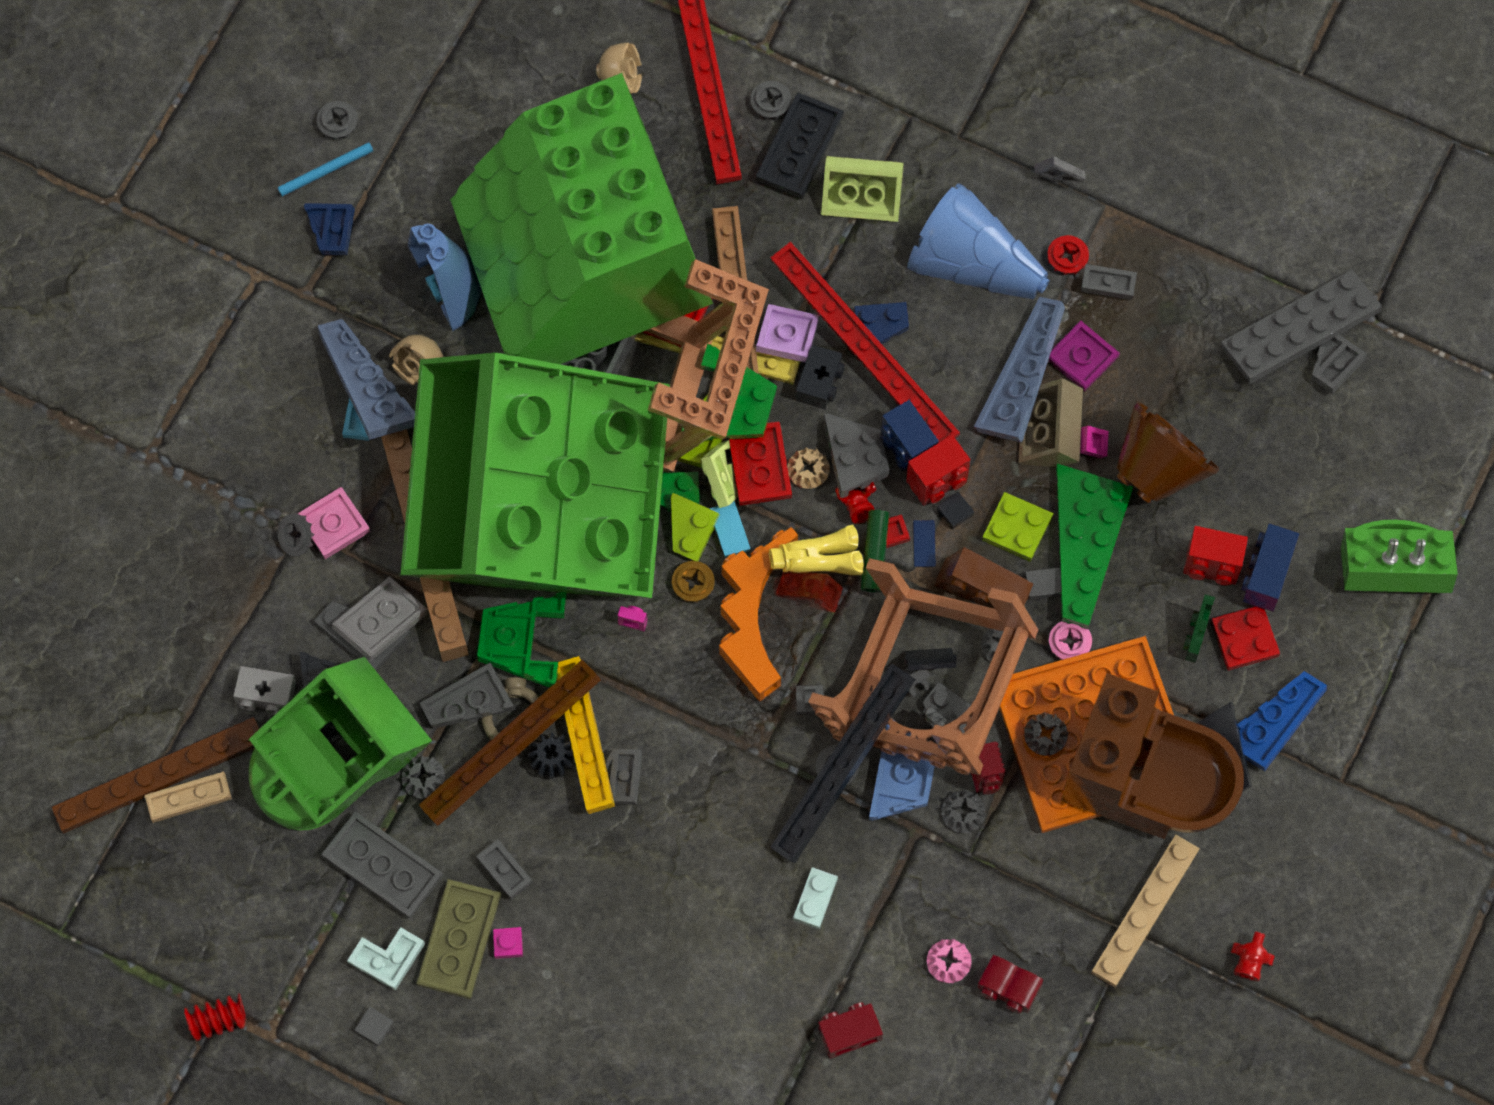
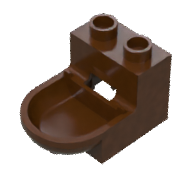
[1061,673,1244,839]

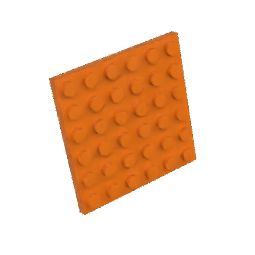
[999,636,1174,833]

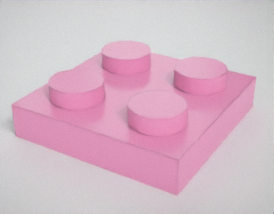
[298,487,371,559]

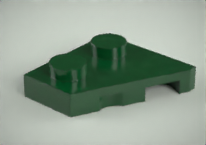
[1183,594,1215,663]

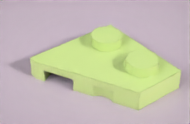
[701,440,738,508]

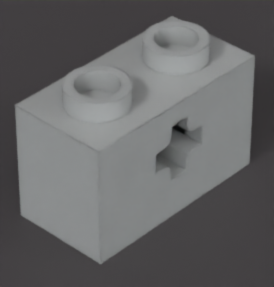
[233,666,297,715]

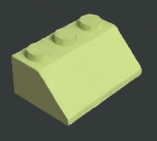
[821,156,903,222]

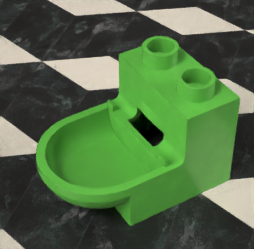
[248,657,432,830]

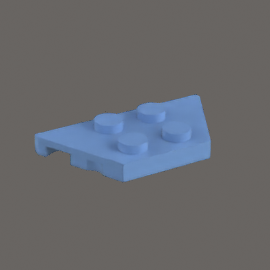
[869,719,935,820]

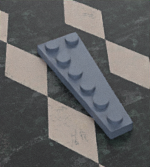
[974,297,1065,442]
[318,319,415,440]

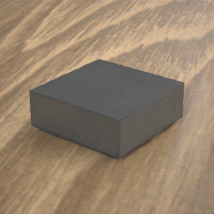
[355,1007,394,1046]

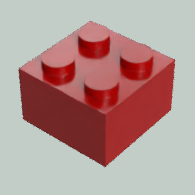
[906,435,971,506]
[1183,526,1248,586]

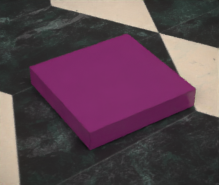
[1048,321,1120,392]

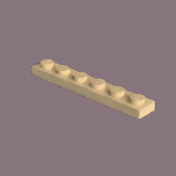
[1091,835,1200,987]

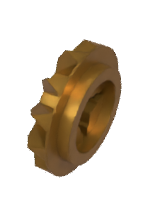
[672,561,715,603]

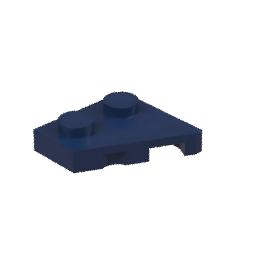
[304,203,355,255]

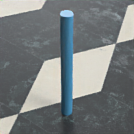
[277,142,373,196]

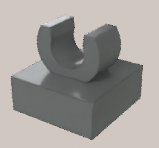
[903,668,930,697]
[796,685,824,715]

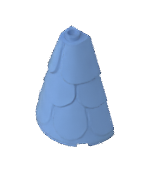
[907,183,1049,299]

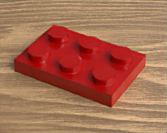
[728,421,792,506]

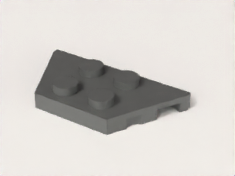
[823,414,889,498]

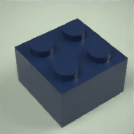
[880,400,939,472]

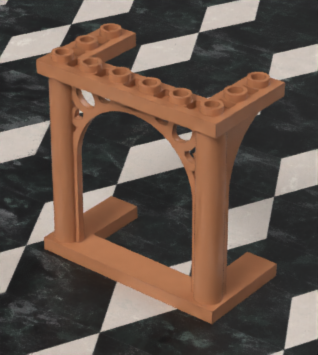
[645,259,769,473]
[808,559,1038,775]

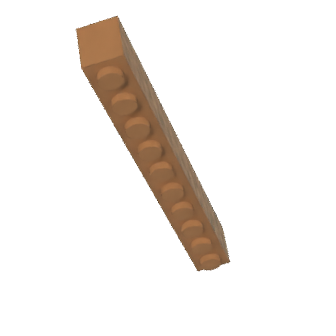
[381,429,469,662]

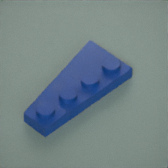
[1237,671,1327,772]

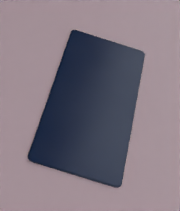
[913,520,936,567]

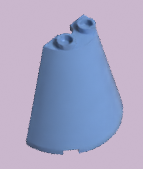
[408,224,482,331]

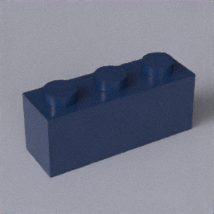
[1241,523,1300,612]

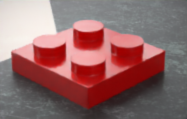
[1211,606,1280,671]

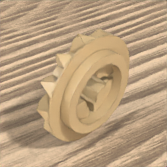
[787,447,830,489]

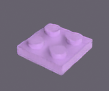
[756,304,819,363]

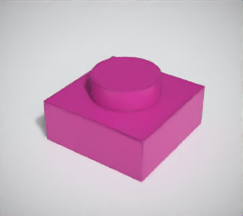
[1080,426,1109,458]
[618,606,647,631]
[493,927,523,959]

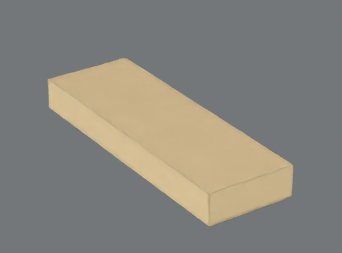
[145,772,232,823]

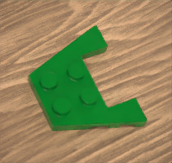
[681,344,777,440]
[477,592,567,688]

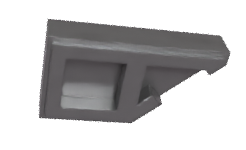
[1034,156,1085,181]

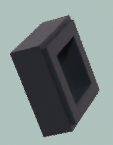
[937,492,975,529]

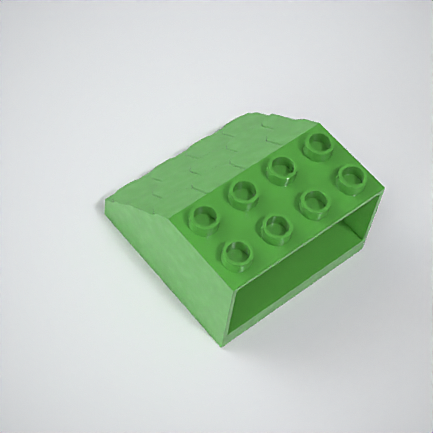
[450,73,713,364]
[401,353,670,598]

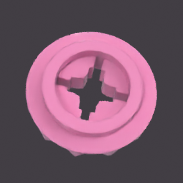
[1049,621,1092,660]
[927,939,971,983]

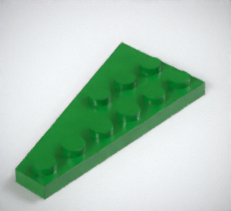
[1056,463,1133,630]

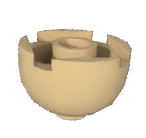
[596,43,642,93]
[390,334,443,386]

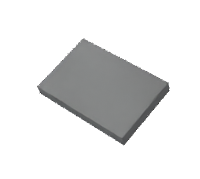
[332,576,428,661]

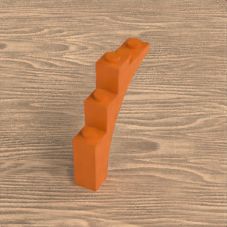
[719,527,798,702]

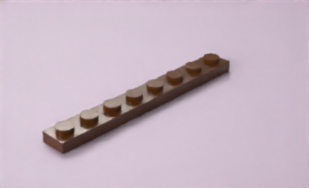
[419,660,601,826]
[52,717,259,834]

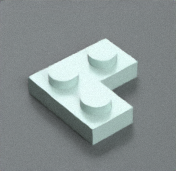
[347,927,425,991]

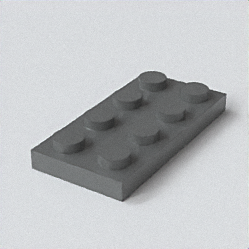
[322,812,444,919]

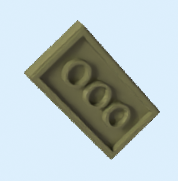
[417,879,501,1000]

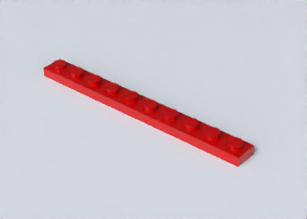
[678,0,742,184]
[771,241,960,443]

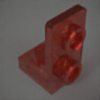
[776,571,843,612]

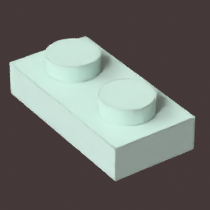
[793,867,838,929]

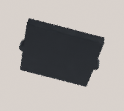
[904,648,957,671]

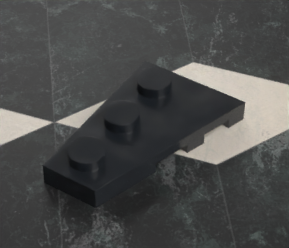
[1197,702,1252,792]

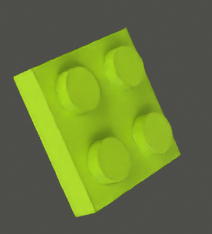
[982,492,1053,562]

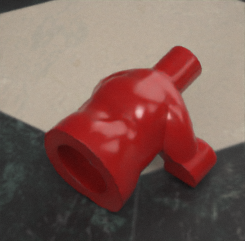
[835,482,876,524]
[1231,932,1275,982]

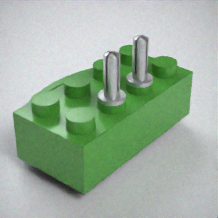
[1341,520,1458,593]

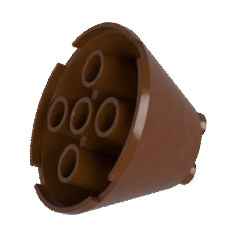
[1116,401,1219,503]

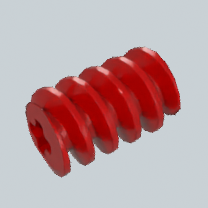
[184,993,246,1041]

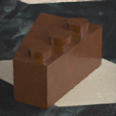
[934,547,1034,609]

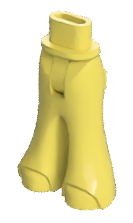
[769,525,863,575]

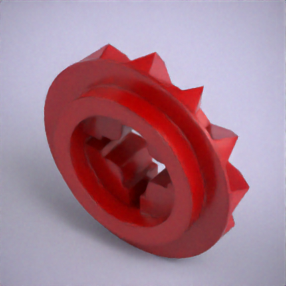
[1047,235,1089,275]

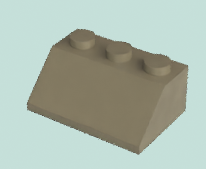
[1018,378,1083,467]

